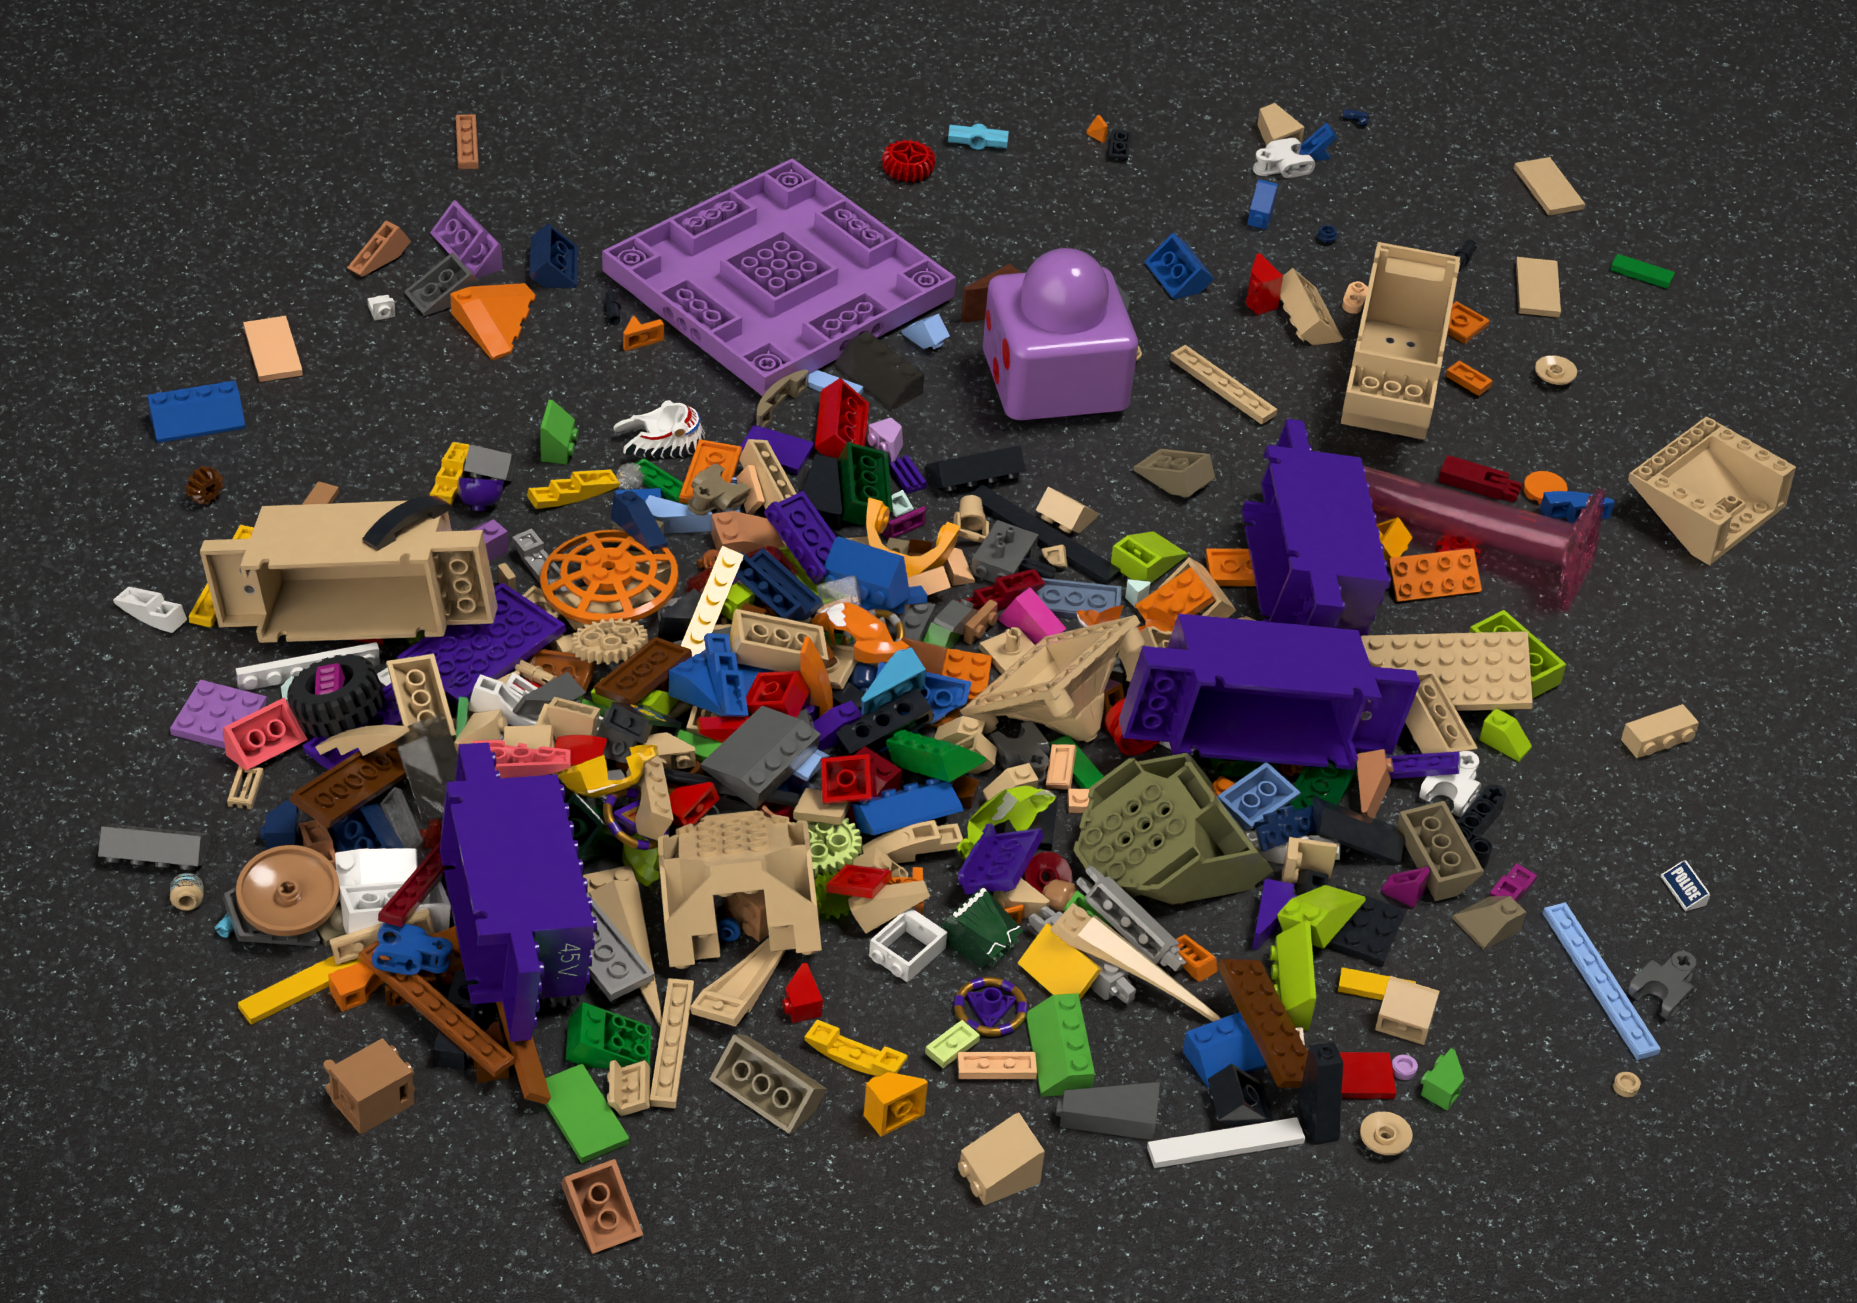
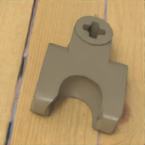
[687,463,751,516]

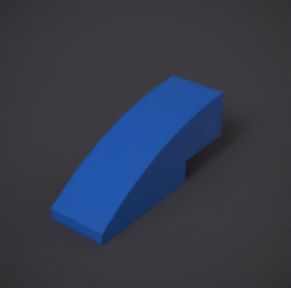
[1540,491,1615,523]

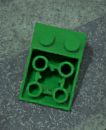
[566,1002,652,1068]

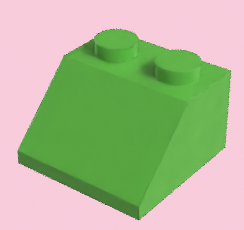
[540,400,579,465]

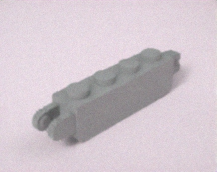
[1076,866,1187,971]
[1028,906,1136,1004]

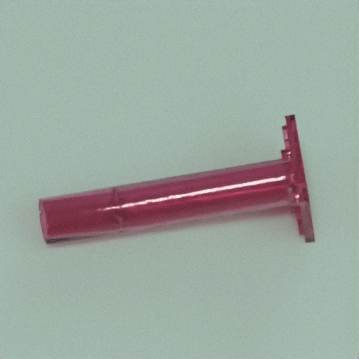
[1363,465,1606,611]

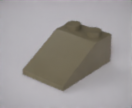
[1133,449,1215,498]

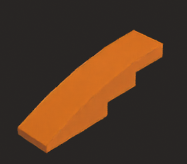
[800,636,833,717]

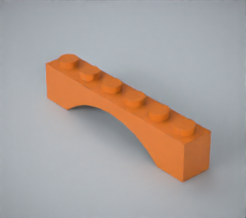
[328,926,461,1012]

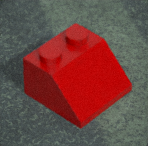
[1246,253,1283,315]
[746,671,810,718]
[821,754,874,804]

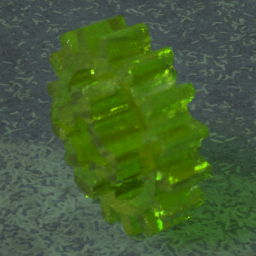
[814,871,852,919]

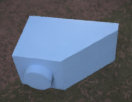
[901,314,950,349]

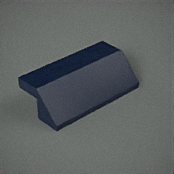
[735,548,824,621]

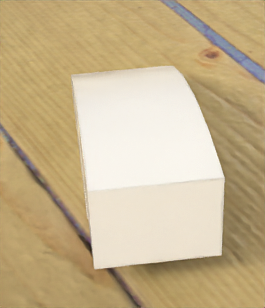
[113,587,187,633]

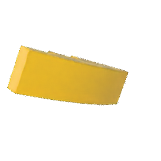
[429,442,469,504]
[527,470,620,509]

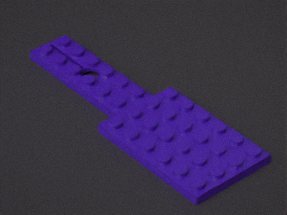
[303,582,566,770]

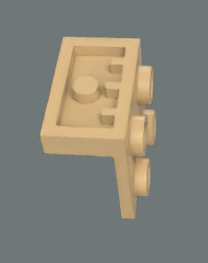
[1281,837,1338,884]

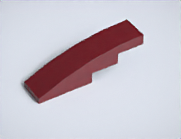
[958,569,1045,611]

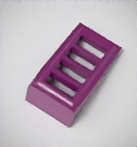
[315,663,345,695]

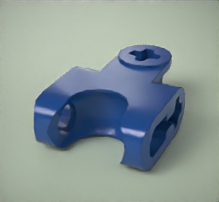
[372,923,453,975]

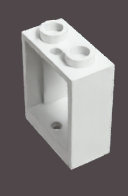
[869,908,947,983]

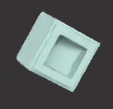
[892,490,914,518]

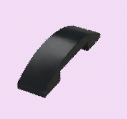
[362,496,453,551]

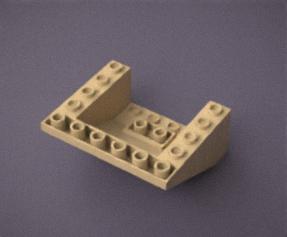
[1628,416,1796,565]

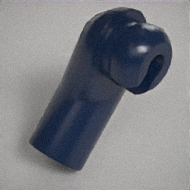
[1343,109,1370,126]

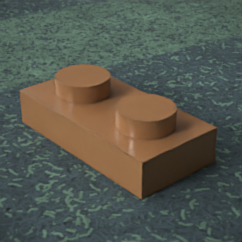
[963,599,998,645]

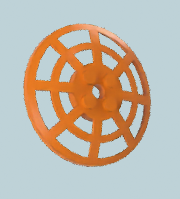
[540,529,679,625]

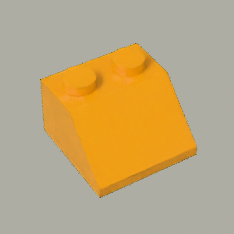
[1376,517,1413,567]
[864,1072,928,1137]

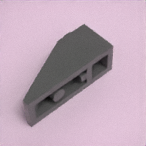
[512,672,586,715]

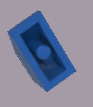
[1247,179,1278,230]

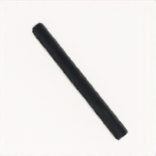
[664,768,799,807]

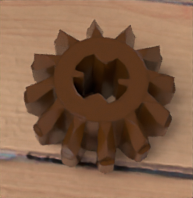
[184,465,224,505]

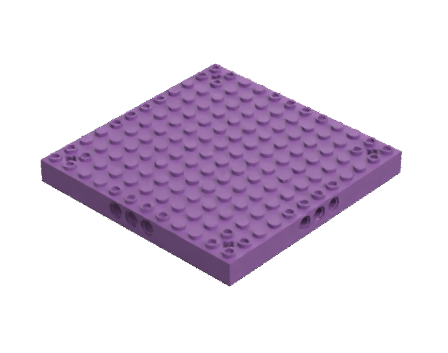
[602,158,956,396]

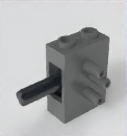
[971,520,1056,583]

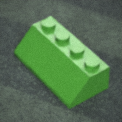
[1026,993,1095,1097]

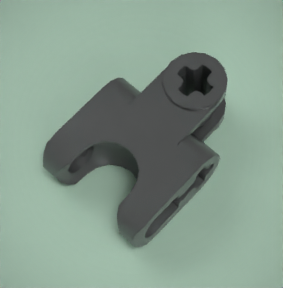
[988,721,1050,785]
[1627,951,1696,1020]

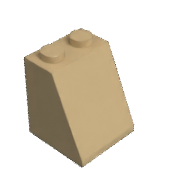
[958,1113,1045,1205]

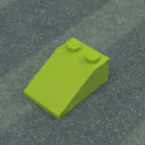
[1277,885,1366,948]

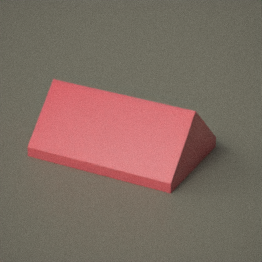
[223,697,308,771]

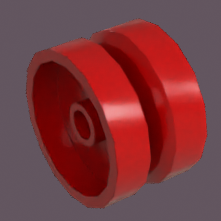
[1105,698,1160,755]

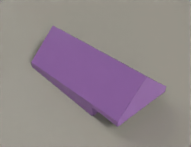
[430,200,503,278]

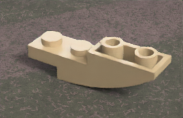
[861,820,963,863]

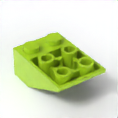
[1111,531,1188,584]

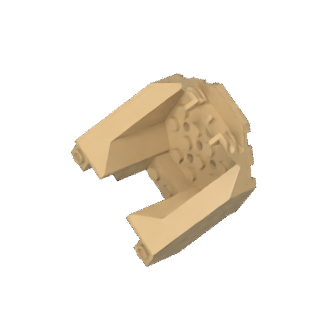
[658,810,822,969]

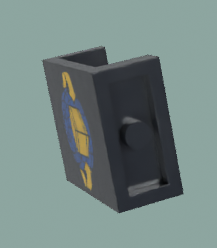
[604,702,682,743]

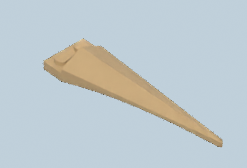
[583,865,662,1027]
[1050,903,1222,1022]
[690,937,786,1026]

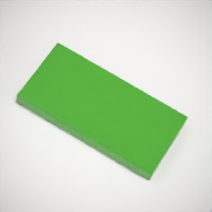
[545,1064,629,1163]

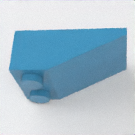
[861,647,926,715]

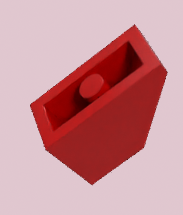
[669,782,720,828]
[782,963,823,1023]

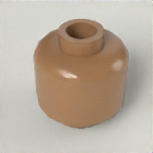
[1042,879,1078,913]

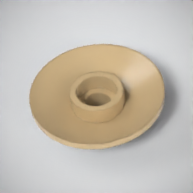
[1535,356,1577,385]
[1360,1112,1412,1155]

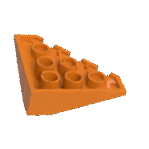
[450,283,536,360]

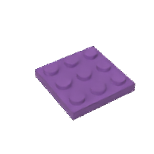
[170,680,267,749]

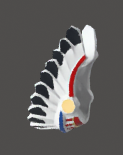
[613,400,705,459]

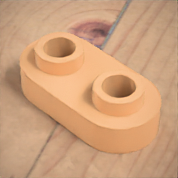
[1342,282,1368,314]

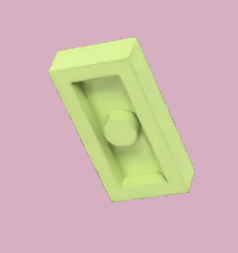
[925,1020,980,1068]

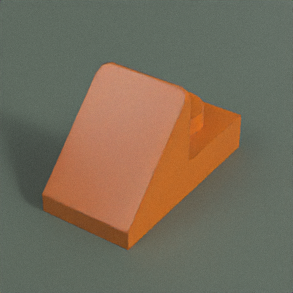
[623,316,664,351]

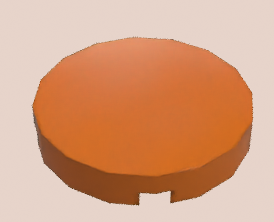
[1523,471,1568,504]

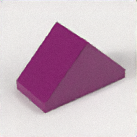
[1380,867,1430,908]

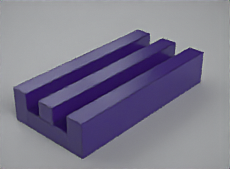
[888,455,926,494]

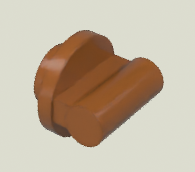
[696,549,720,572]

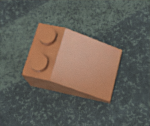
[711,511,785,558]
[561,1159,643,1254]

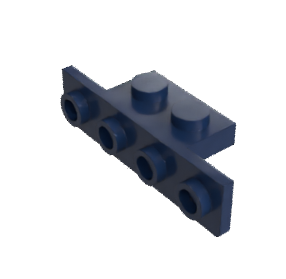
[1254,805,1316,851]

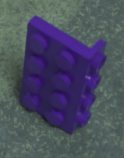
[764,491,836,585]
[958,823,1044,895]

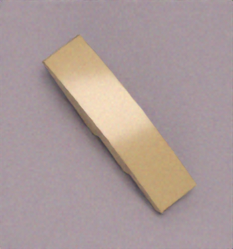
[316,725,410,756]

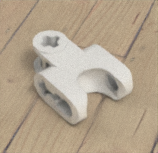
[1253,138,1315,178]
[1419,751,1481,817]

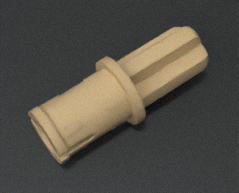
[515,660,557,686]

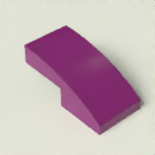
[1490,863,1537,902]

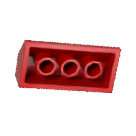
[815,378,869,459]

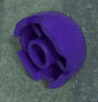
[458,478,503,511]

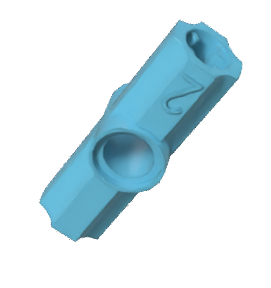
[948,124,1009,150]

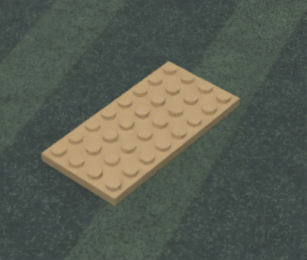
[1361,631,1532,711]

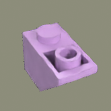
[867,418,903,462]

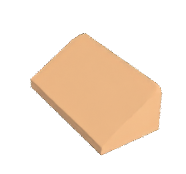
[944,548,975,586]

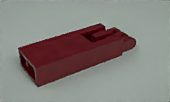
[1438,455,1522,502]

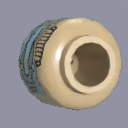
[170,873,204,911]

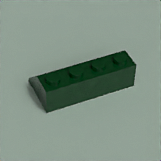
[837,442,893,526]

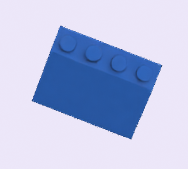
[669,636,778,717]

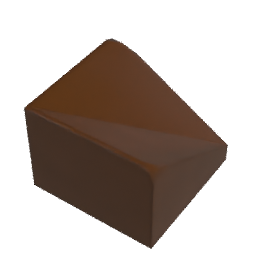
[952,775,979,808]

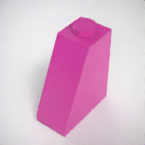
[998,587,1066,645]

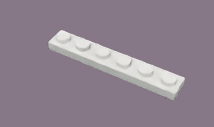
[236,642,380,691]

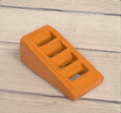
[1176,934,1217,982]

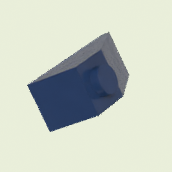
[611,491,668,551]

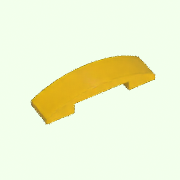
[804,1020,908,1076]

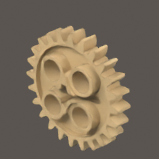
[571,618,648,665]

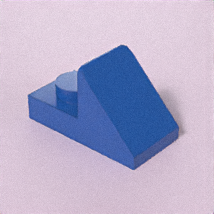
[1299,123,1337,161]

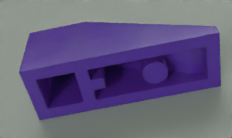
[813,701,863,751]
[1252,879,1297,950]

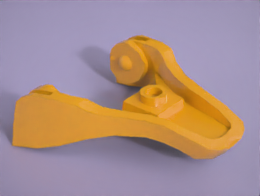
[866,498,961,578]

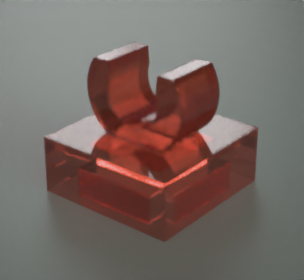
[418,819,442,850]

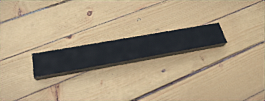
[969,485,1121,585]

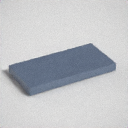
[1035,578,1122,619]

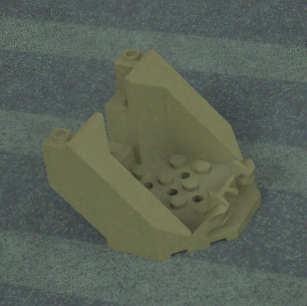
[1073,753,1274,904]

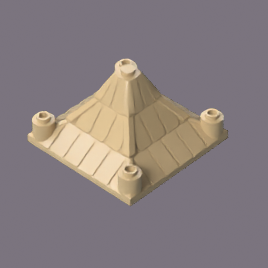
[960,615,1145,742]

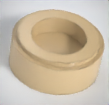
[1613,1072,1641,1097]

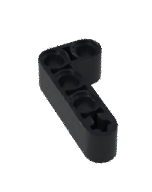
[1457,785,1506,869]

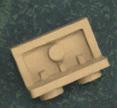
[607,1060,650,1117]

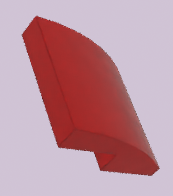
[554,735,607,766]

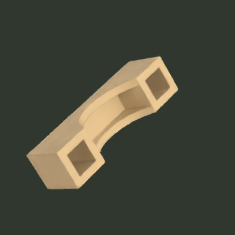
[626,756,674,841]

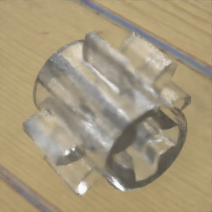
[616,462,644,490]

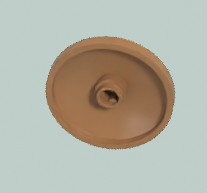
[236,845,340,936]

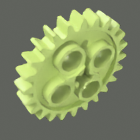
[792,818,862,877]

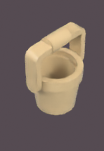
[954,495,989,543]

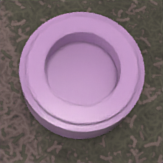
[1392,1055,1418,1080]

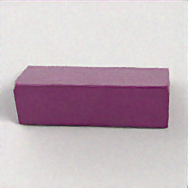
[882,506,926,540]

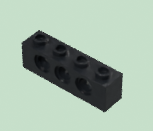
[836,688,933,756]
[433,970,485,1070]

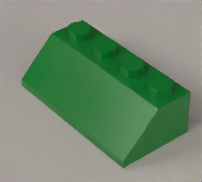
[886,730,986,782]

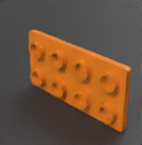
[1388,548,1482,602]

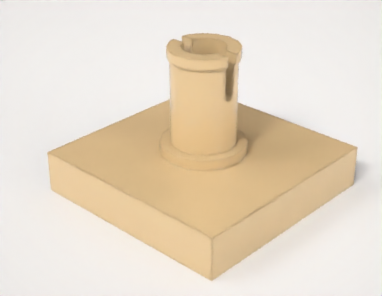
[979,627,1035,674]

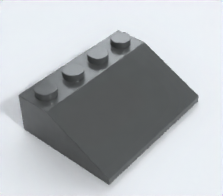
[700,706,821,809]

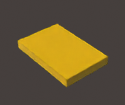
[1018,923,1102,999]

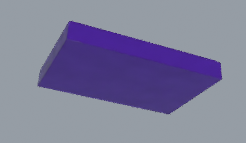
[740,425,814,475]

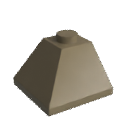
[1452,896,1526,950]

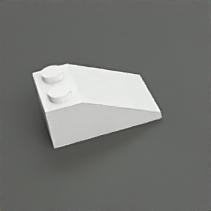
[335,849,418,903]

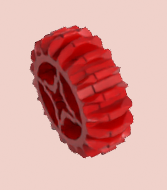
[882,139,936,183]

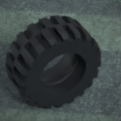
[287,654,385,738]

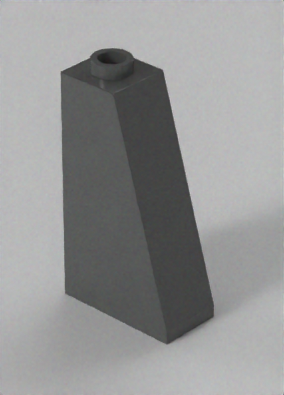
[1056,1082,1160,1140]

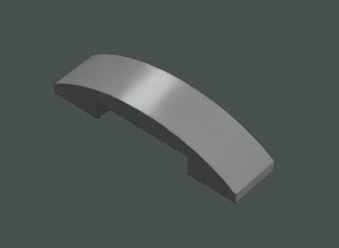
[512,528,580,595]

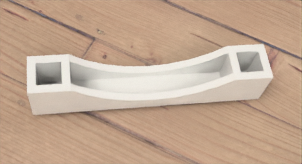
[468,674,603,740]

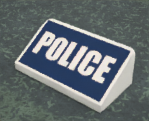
[1661,860,1710,912]

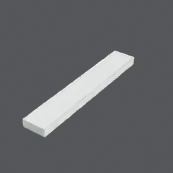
[1147,1117,1305,1168]

